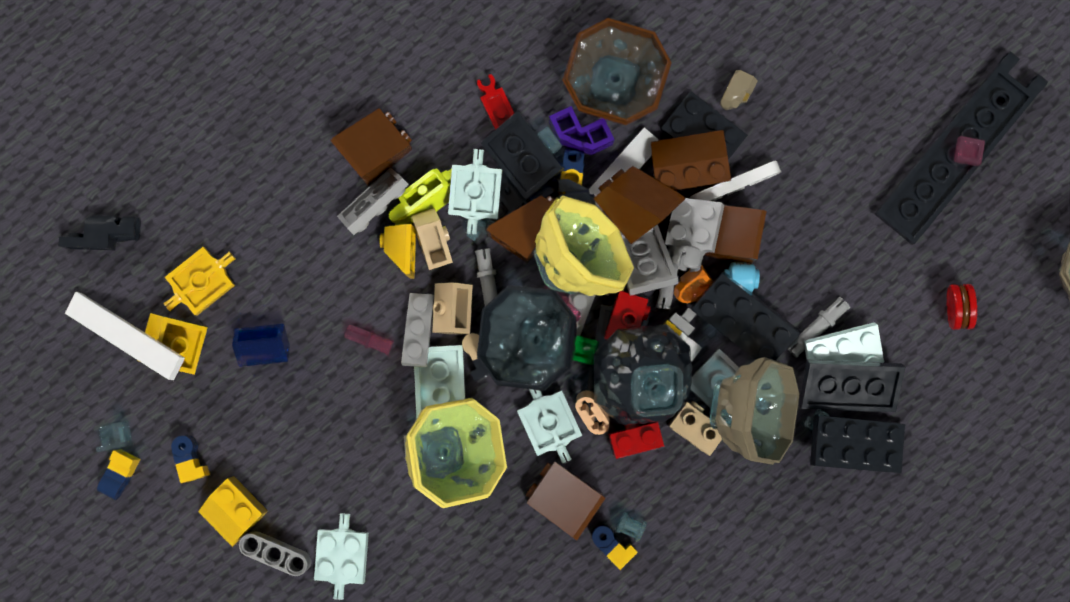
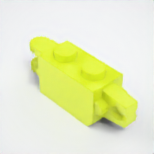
[388,169,452,225]

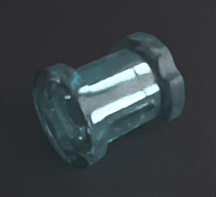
[615,512,647,542]

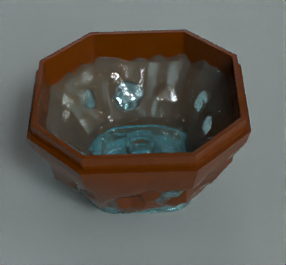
[562,18,672,126]

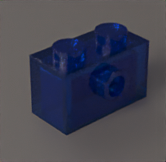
[232,324,290,367]

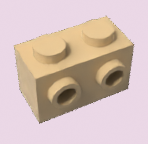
[667,401,722,456]

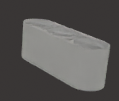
[239,531,311,576]

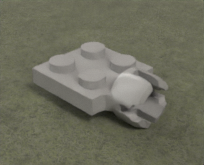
[665,198,725,272]

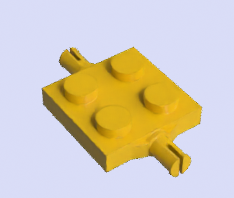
[164,247,236,315]

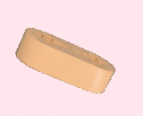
[575,391,610,435]

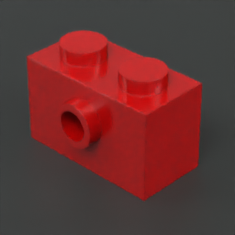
[604,291,651,340]
[608,422,664,459]

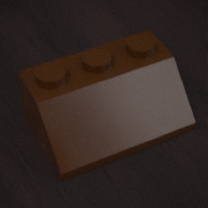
[651,130,731,190]

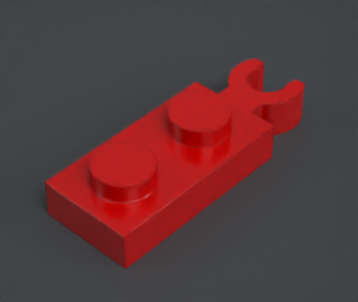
[477,74,514,130]

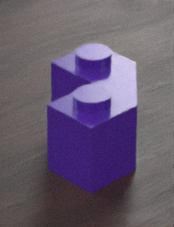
[549,106,615,155]

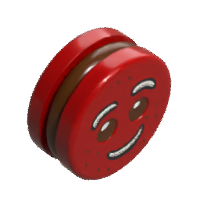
[946,284,977,330]

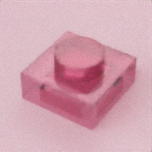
[954,136,985,166]

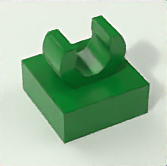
[573,336,600,365]

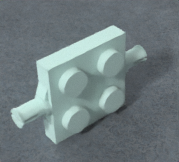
[448,149,502,234]
[517,389,582,464]
[314,513,369,600]

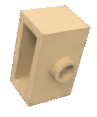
[411,208,453,270]
[432,283,473,334]

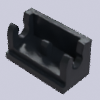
[496,166,530,214]

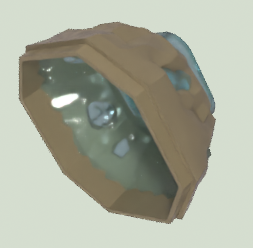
[710,357,799,465]

